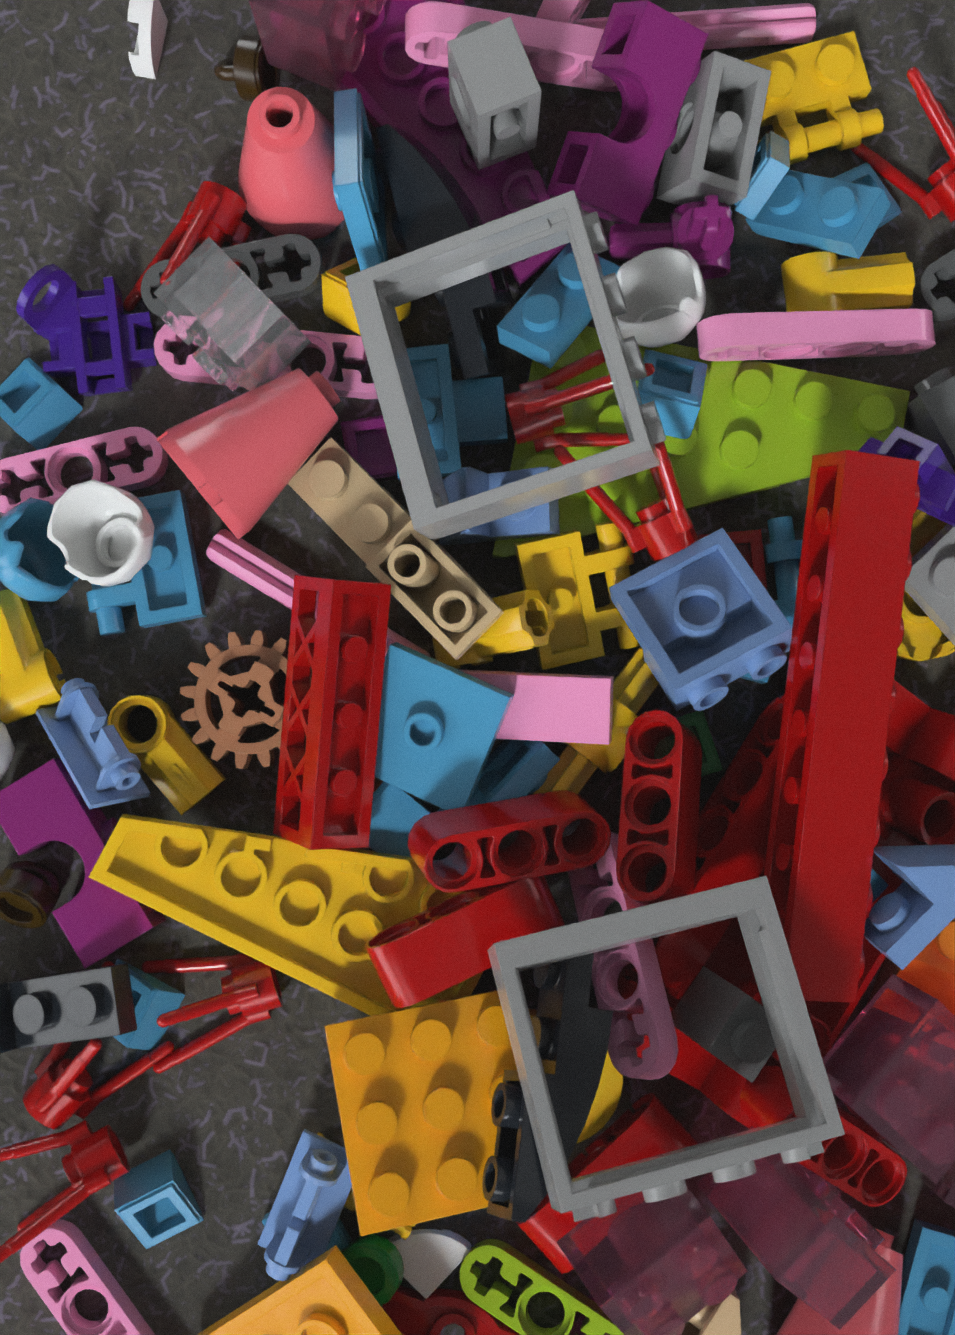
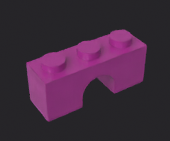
[546,0,709,226]
[0,758,166,969]

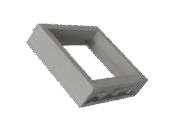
[345,190,666,540]
[487,876,845,1222]

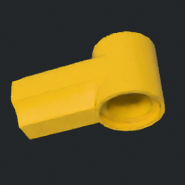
[781,251,915,312]
[0,589,66,724]
[432,590,555,669]
[107,695,226,815]

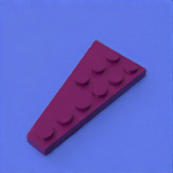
[272,0,568,288]

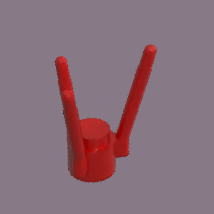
[850,67,955,223]
[123,181,252,319]
[505,349,655,453]
[553,441,699,561]
[141,953,283,1074]
[23,961,174,1130]
[0,1120,130,1263]

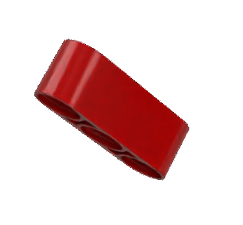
[616,710,702,906]
[408,790,611,892]
[365,876,565,1008]
[739,1066,907,1207]
[516,1093,698,1274]

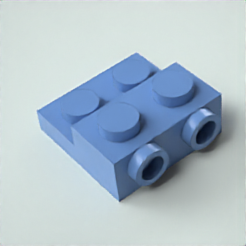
[609,528,792,711]

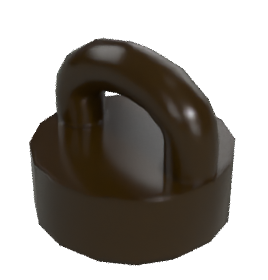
[214,35,280,102]
[0,861,62,929]

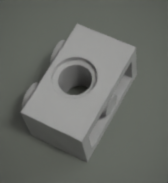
[447,17,542,170]
[656,51,771,206]

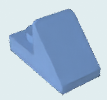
[439,466,560,546]
[864,844,955,970]

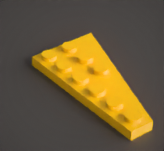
[89,814,483,1016]

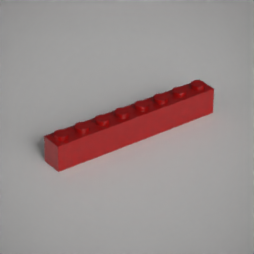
[752,450,920,1003]

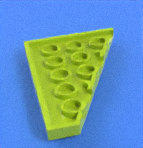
[492,326,910,560]

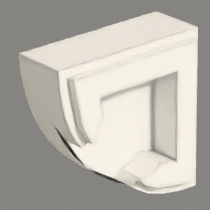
[128,0,168,79]
[388,1229,471,1299]

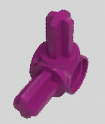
[609,194,734,279]

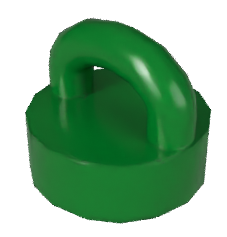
[342,1234,404,1306]

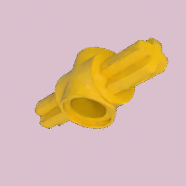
[533,647,659,795]

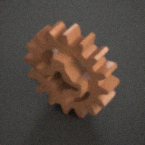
[180,630,311,769]

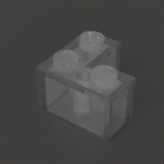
[154,237,311,392]

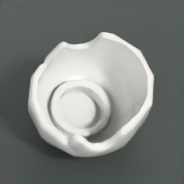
[616,247,706,348]
[47,479,155,587]

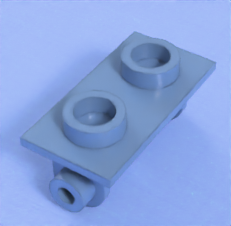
[36,678,150,809]
[257,1129,352,1281]

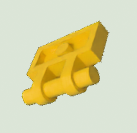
[745,31,884,165]
[514,521,640,670]

